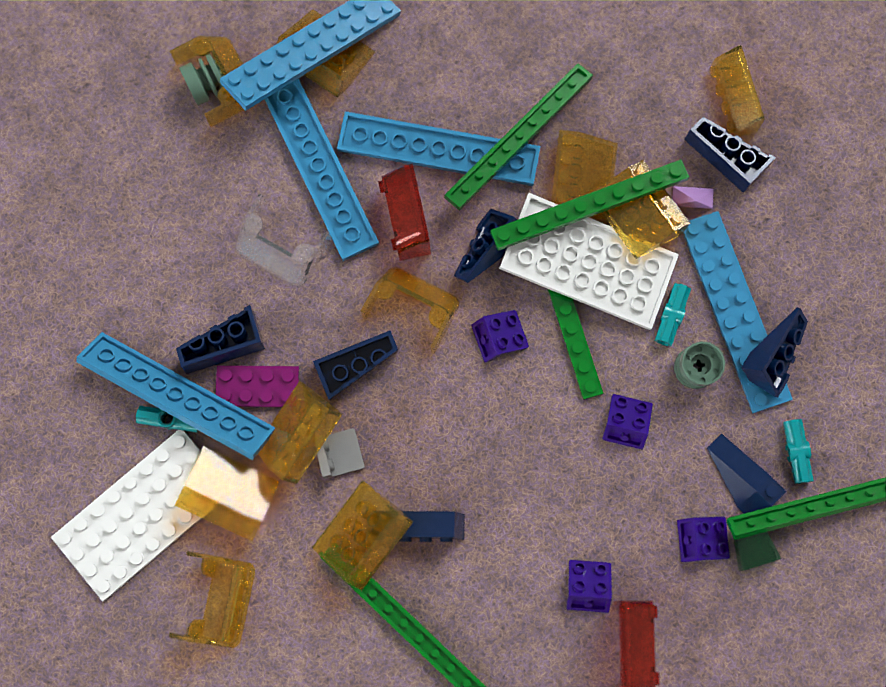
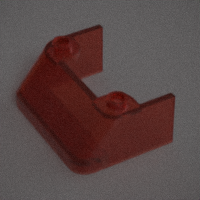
[378,163,431,261]
[614,601,660,687]

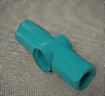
[654,283,691,347]
[136,405,199,433]
[783,419,814,484]

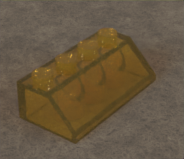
[710,45,765,137]

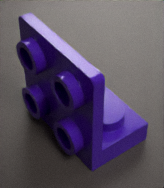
[471,310,529,363]
[602,394,653,450]
[677,517,730,562]
[566,560,612,613]

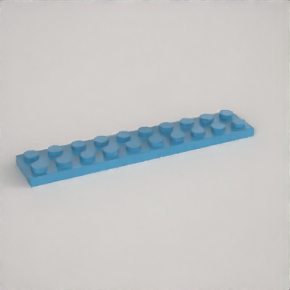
[220,0,401,111]
[264,79,379,261]
[337,111,541,186]
[680,211,793,413]
[77,332,275,460]

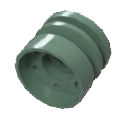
[179,53,228,106]
[674,341,725,389]

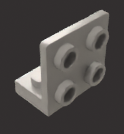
[312,428,365,479]

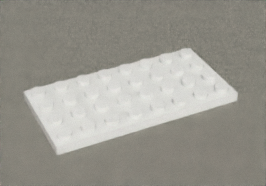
[499,193,679,330]
[51,430,234,602]

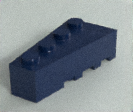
[684,117,776,193]
[176,305,265,374]
[313,331,398,400]
[372,511,465,542]

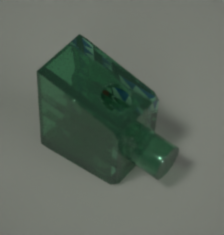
[733,532,781,572]

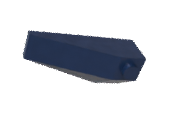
[454,209,517,283]
[741,308,808,397]
[707,434,787,514]

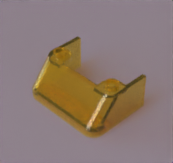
[170,36,244,127]
[360,267,459,354]
[169,551,255,648]

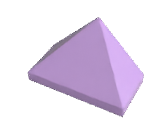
[672,186,713,209]

